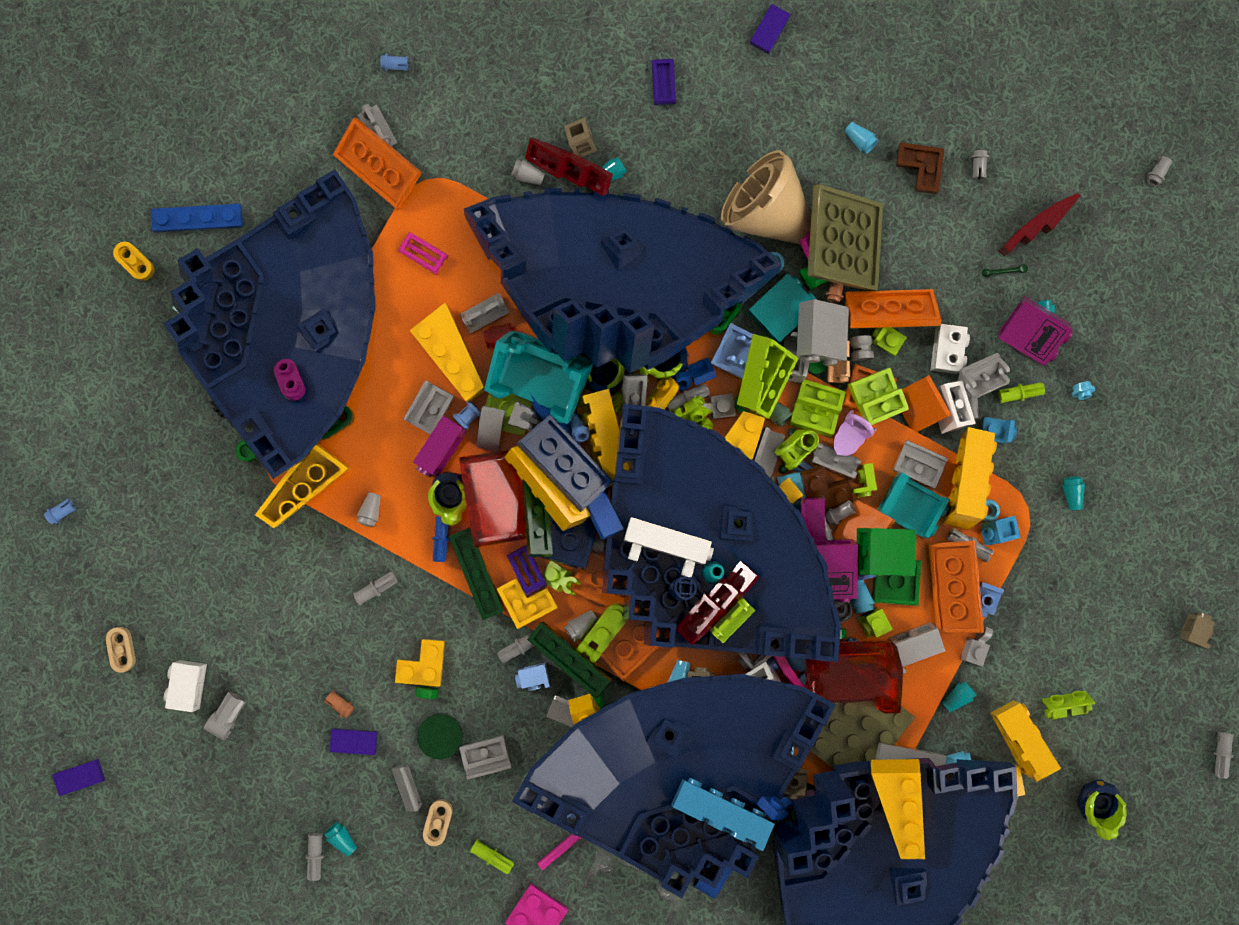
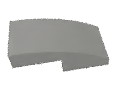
[476,406,505,452]

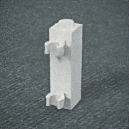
[623,517,714,577]

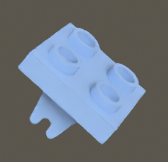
[711,323,753,380]

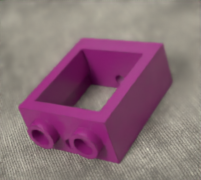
[413,416,468,477]

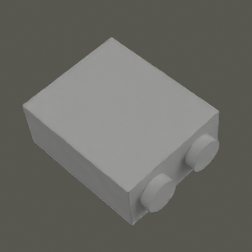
[797,299,849,366]

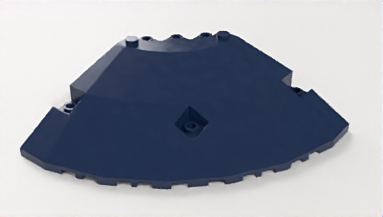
[163,169,376,479]
[464,188,782,373]
[602,404,841,662]
[512,674,836,899]
[772,758,1018,925]

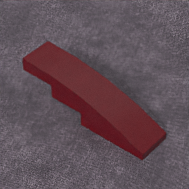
[525,138,613,196]
[998,193,1081,256]
[676,561,760,645]

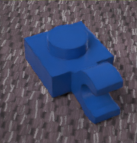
[675,358,717,391]
[757,796,793,820]

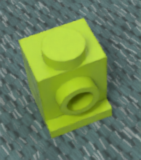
[857,607,893,638]

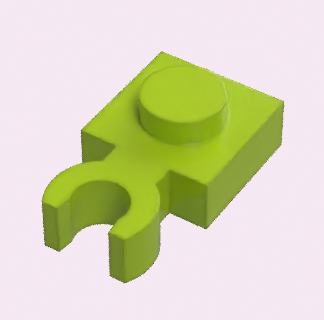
[543,561,581,596]

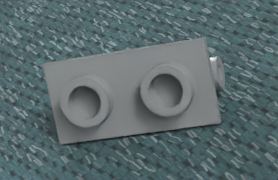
[358,104,398,147]
[460,293,510,334]

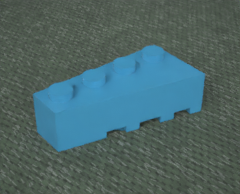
[671,778,774,851]

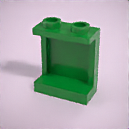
[857,528,917,576]

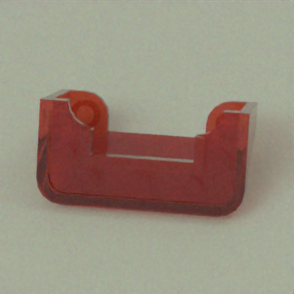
[459,450,526,548]
[804,640,903,714]

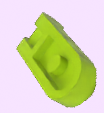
[576,603,627,663]

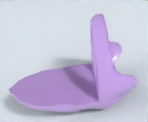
[834,410,877,456]

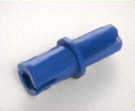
[432,517,450,562]

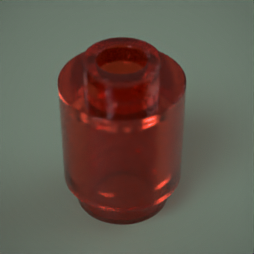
[484,323,517,349]

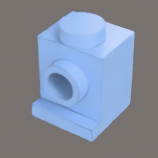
[515,662,551,691]

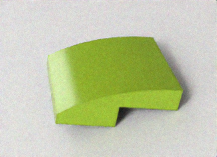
[848,368,909,425]
[789,379,846,438]

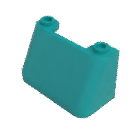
[484,331,593,424]

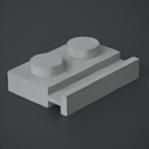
[404,380,455,435]
[892,440,948,489]
[459,735,512,780]

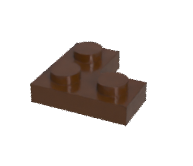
[896,142,944,194]
[800,466,853,510]

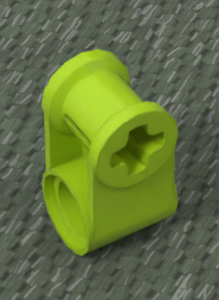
[774,429,819,470]

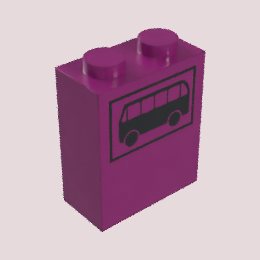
[998,296,1073,366]
[814,539,858,602]

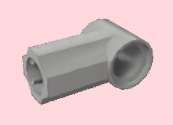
[204,691,246,741]

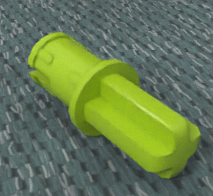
[998,383,1045,403]
[470,839,514,874]

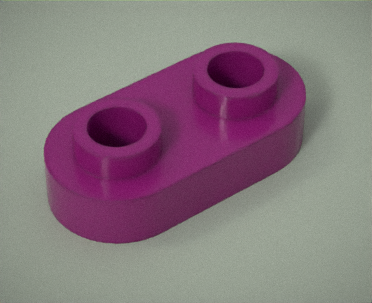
[274,359,306,401]

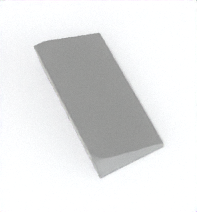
[392,763,422,812]

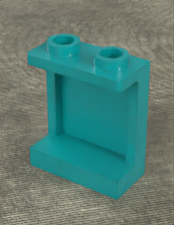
[747,273,817,344]
[877,472,950,539]

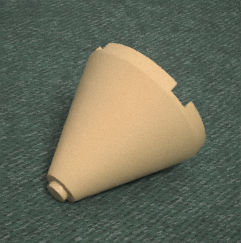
[721,150,812,245]

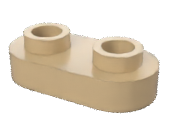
[106,627,136,673]
[423,799,453,846]

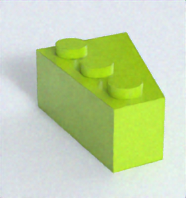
[737,334,799,419]

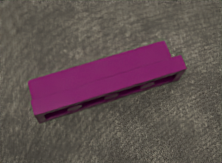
[801,498,825,540]

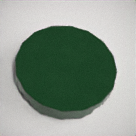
[417,713,463,760]

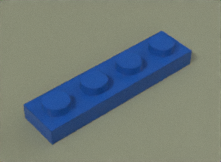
[151,204,243,232]

